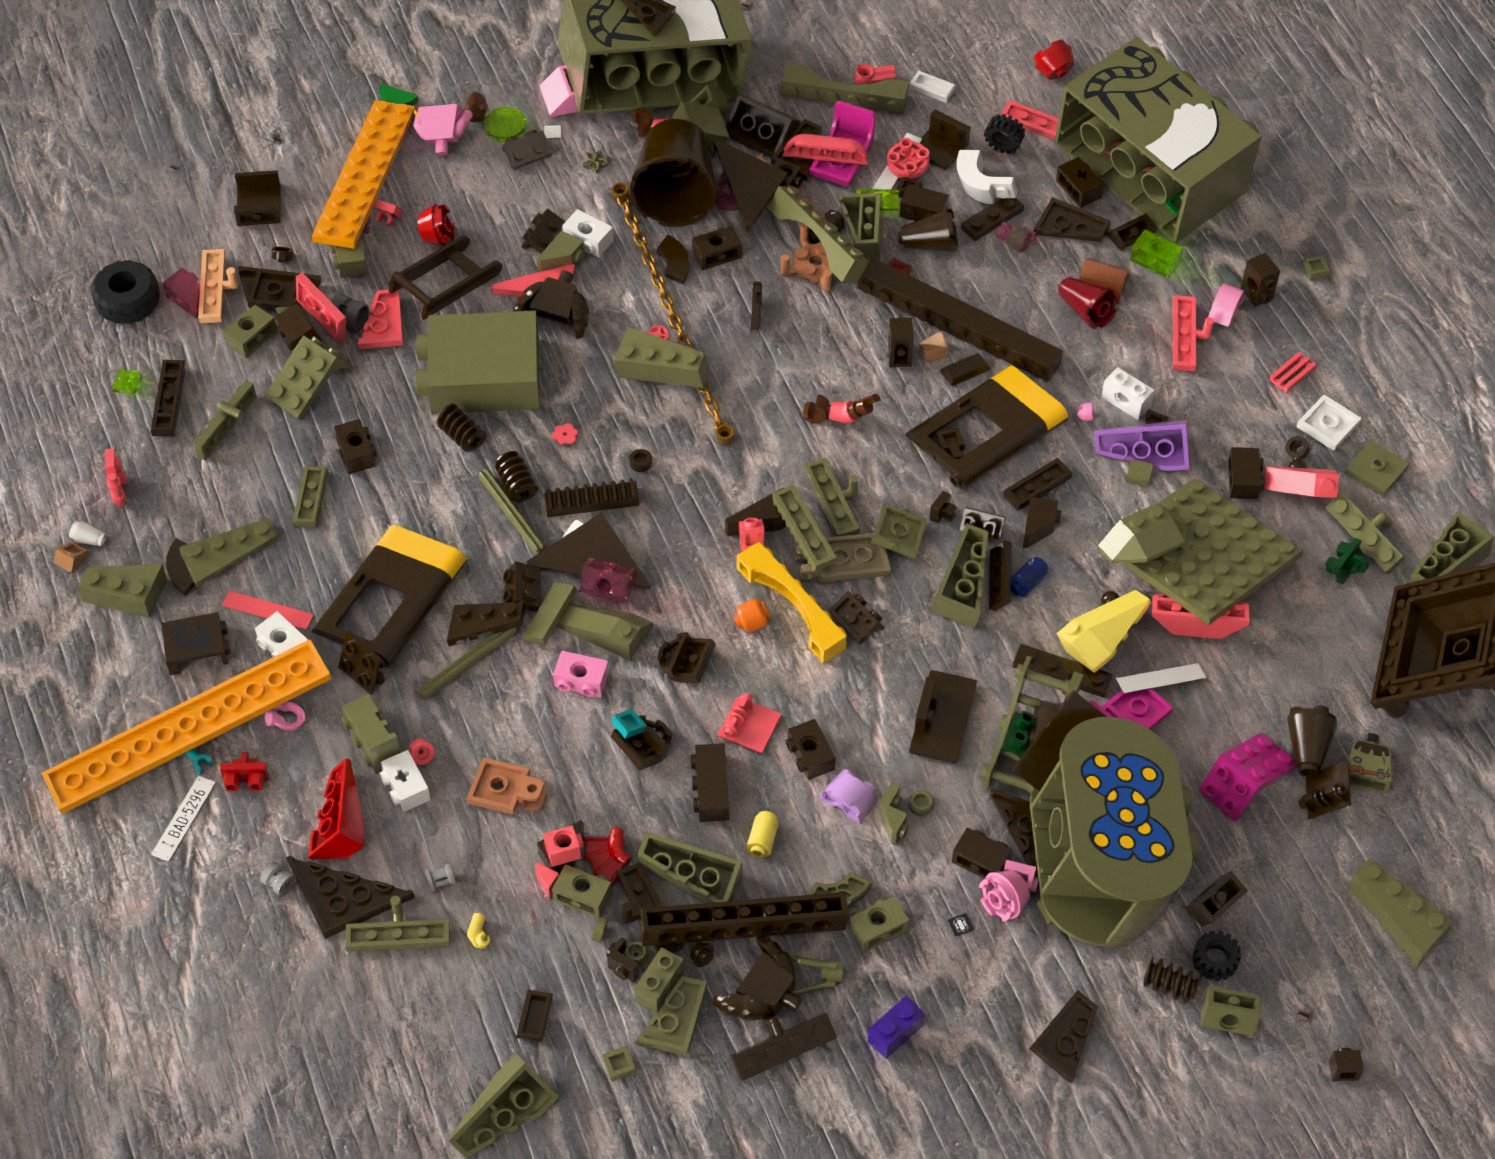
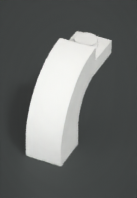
[957,150,1018,204]

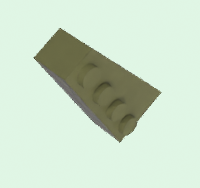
[638,832,743,903]

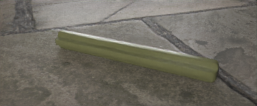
[479,469,546,555]
[418,628,517,699]

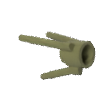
[790,955,843,995]

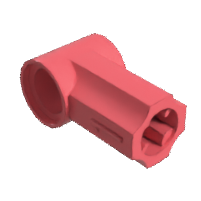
[854,64,896,85]

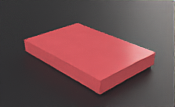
[296,273,346,344]

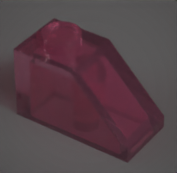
[163,268,200,319]

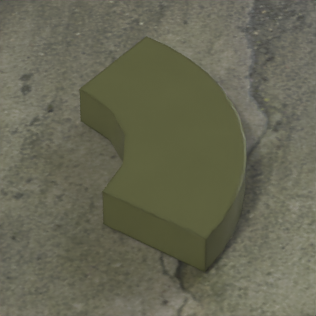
[808,872,872,907]

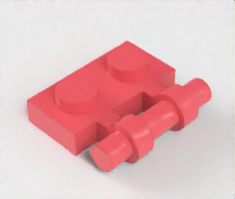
[105,448,127,507]

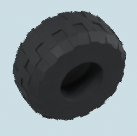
[91,260,160,324]

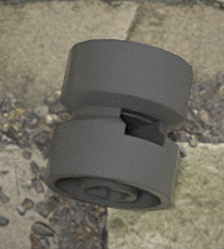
[331,293,369,331]

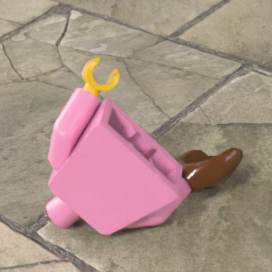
[414,91,488,155]

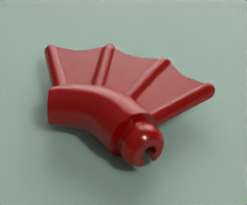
[583,827,632,886]

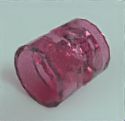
[715,172,737,211]

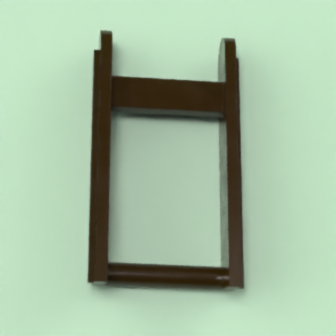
[388,235,502,320]

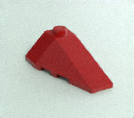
[308,758,365,860]

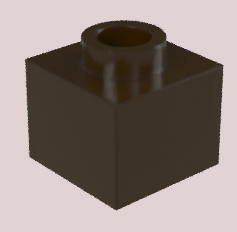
[1329,1048,1363,1081]

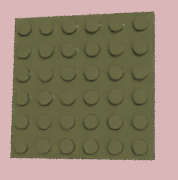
[1119,478,1303,625]

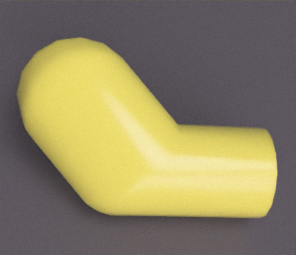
[467,913,491,949]

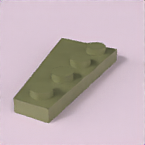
[179,518,277,588]

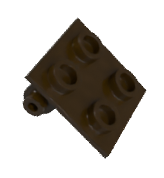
[338,631,385,695]
[1298,760,1351,820]

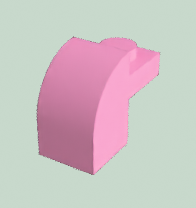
[1208,283,1245,327]

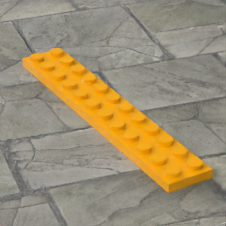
[42,639,332,814]

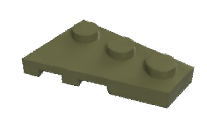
[636,976,707,1056]

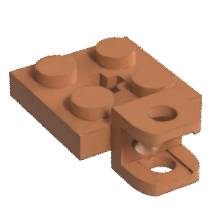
[466,757,547,815]

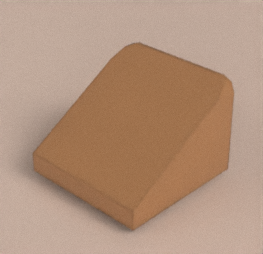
[54,541,89,572]

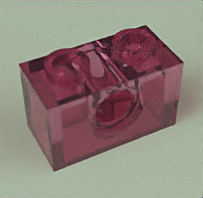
[579,558,634,603]

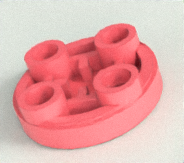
[887,138,930,179]

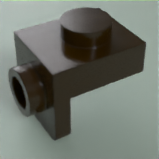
[606,937,639,983]

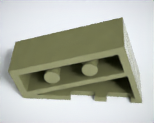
[78,564,167,618]
[340,694,401,774]

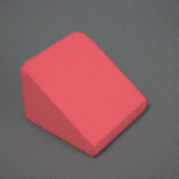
[535,863,559,899]

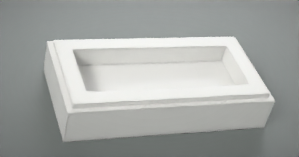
[909,71,956,103]

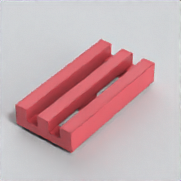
[1269,351,1317,393]

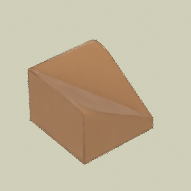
[919,332,948,362]

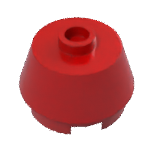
[1033,39,1075,80]
[417,204,455,246]

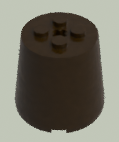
[630,119,717,227]

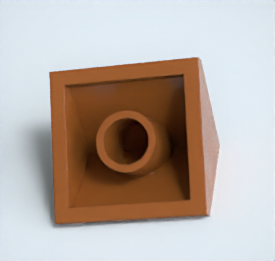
[1079,258,1131,304]

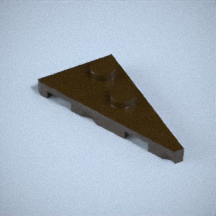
[621,0,676,36]

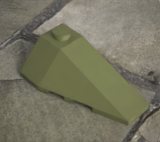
[556,604,653,661]
[447,1053,559,1158]

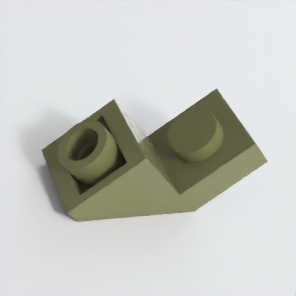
[879,782,909,845]

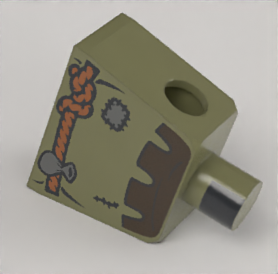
[1348,733,1392,794]

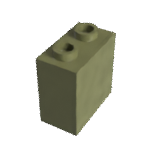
[672,101,729,153]

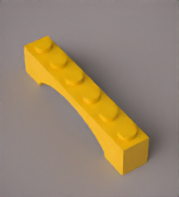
[737,541,847,664]

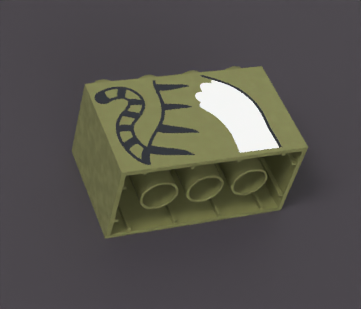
[558,0,752,114]
[1054,37,1262,244]

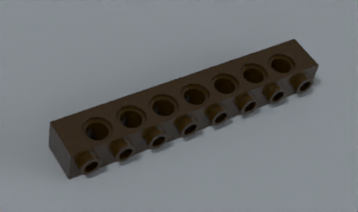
[639,892,849,946]

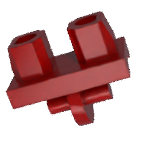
[220,752,269,792]

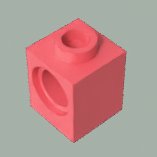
[543,825,584,867]

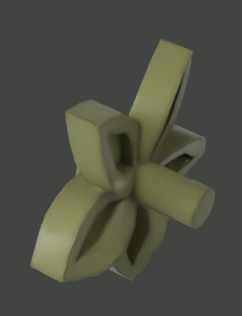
[583,151,608,173]

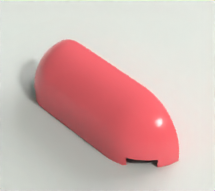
[783,134,868,165]

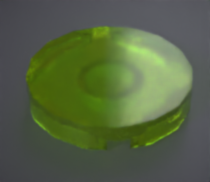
[484,107,526,142]

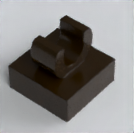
[930,491,957,524]

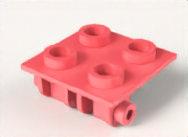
[717,693,782,753]

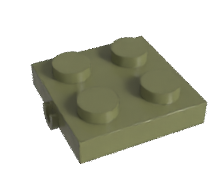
[871,503,927,559]

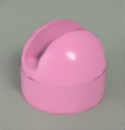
[1077,403,1094,421]

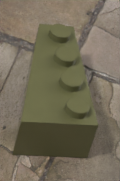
[614,327,710,388]
[1410,511,1494,583]
[930,523,988,629]
[1349,858,1453,969]

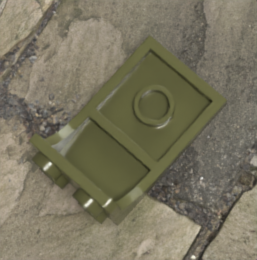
[265,335,354,420]

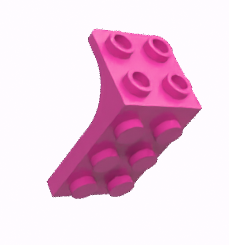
[809,101,876,188]
[1089,688,1173,730]
[1200,733,1296,820]

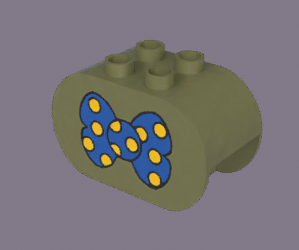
[1030,717,1199,947]

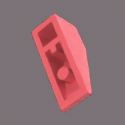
[1264,466,1339,498]

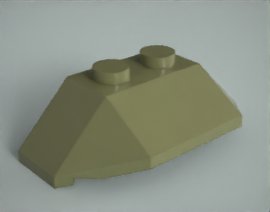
[1098,503,1188,563]

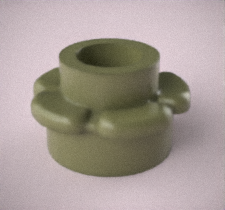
[623,942,649,965]

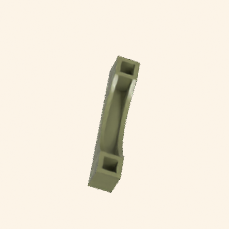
[781,63,909,114]
[767,186,869,284]

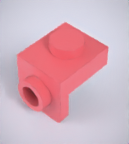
[739,518,765,551]

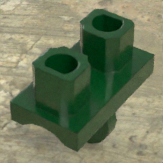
[1325,538,1369,584]
[1001,711,1037,758]

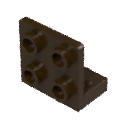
[920,109,971,170]

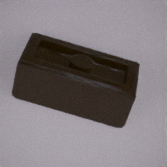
[1106,213,1156,250]

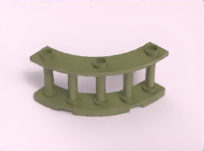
[981,656,1084,794]

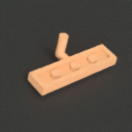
[198,249,239,323]

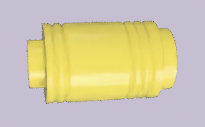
[746,811,779,859]

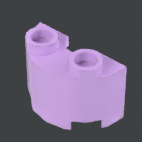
[819,769,876,824]

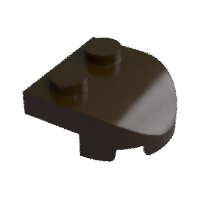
[657,632,716,683]
[611,715,672,770]

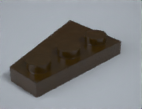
[446,602,525,647]

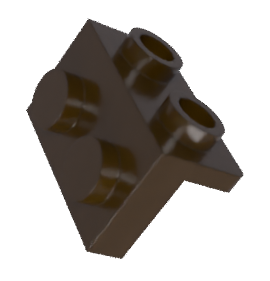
[502,130,552,169]
[521,208,566,253]
[503,561,541,612]

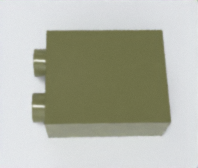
[416,311,540,414]

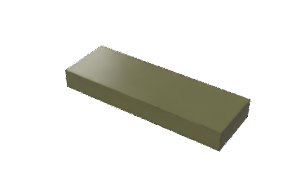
[293,466,328,528]
[523,582,577,645]

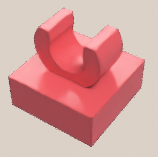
[374,200,403,226]

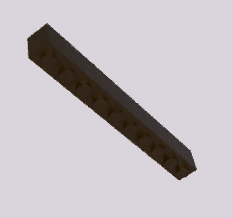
[857,257,1063,382]

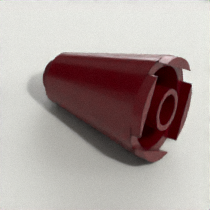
[1058,277,1120,329]

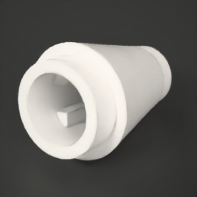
[69,520,107,547]

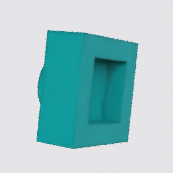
[611,709,647,739]

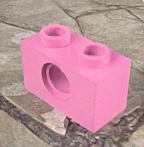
[553,651,609,697]

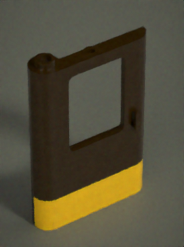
[905,365,1068,489]
[312,525,467,668]

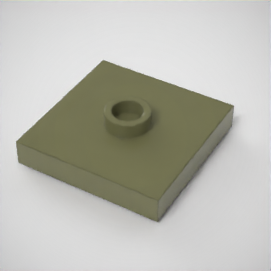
[1344,440,1409,496]

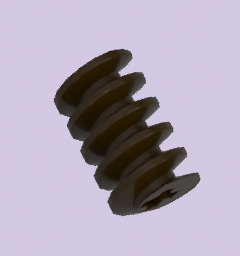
[437,404,487,452]
[495,451,538,502]
[1143,955,1203,1004]

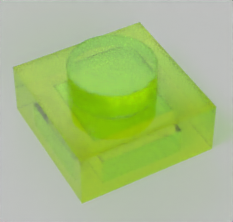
[112,369,142,395]

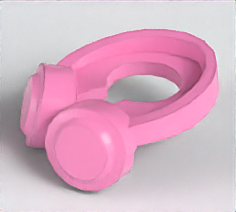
[265,701,305,731]

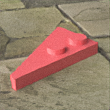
[492,264,576,297]

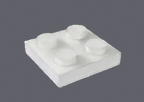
[1297,395,1362,451]

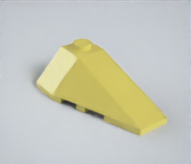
[1057,590,1152,673]

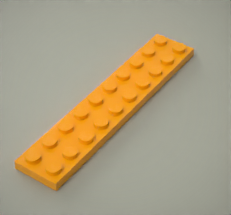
[312,100,415,249]

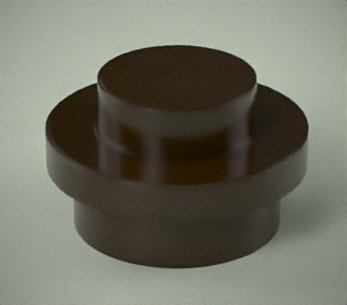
[690,942,714,967]

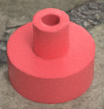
[408,739,434,765]

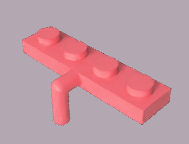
[1172,295,1214,372]

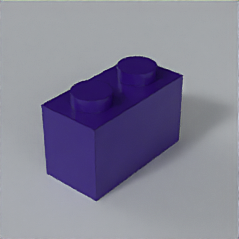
[868,996,925,1059]

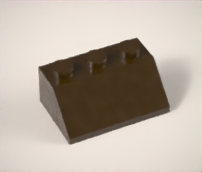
[726,95,801,157]

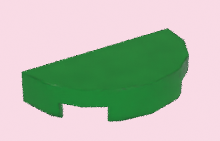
[379,83,419,106]

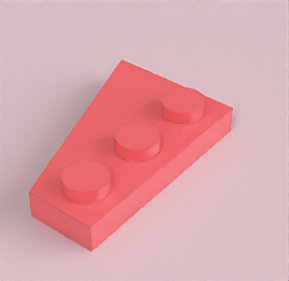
[358,290,403,350]

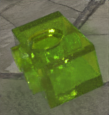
[1130,230,1183,278]

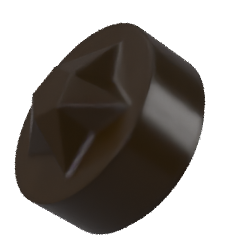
[271,246,294,263]

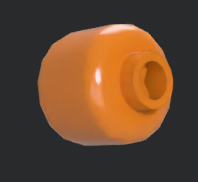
[734,598,771,633]

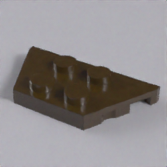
[238,266,321,311]

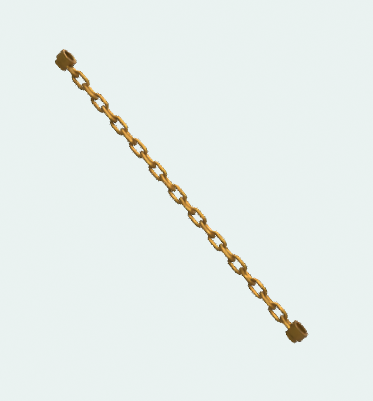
[612,182,734,445]

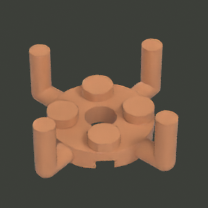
[781,223,851,291]

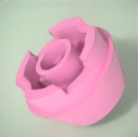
[979,870,1030,921]

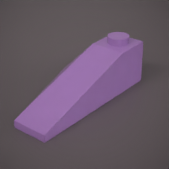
[1094,420,1190,471]

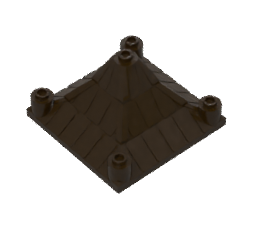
[1370,563,1495,718]

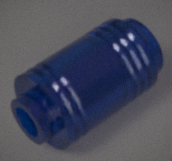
[1011,557,1048,597]

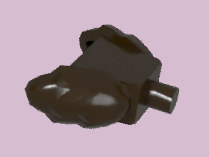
[513,270,589,339]
[713,935,802,1021]

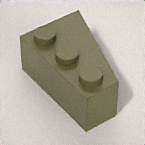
[838,193,884,260]

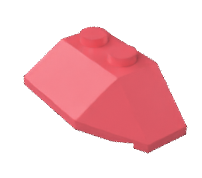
[1152,593,1250,639]

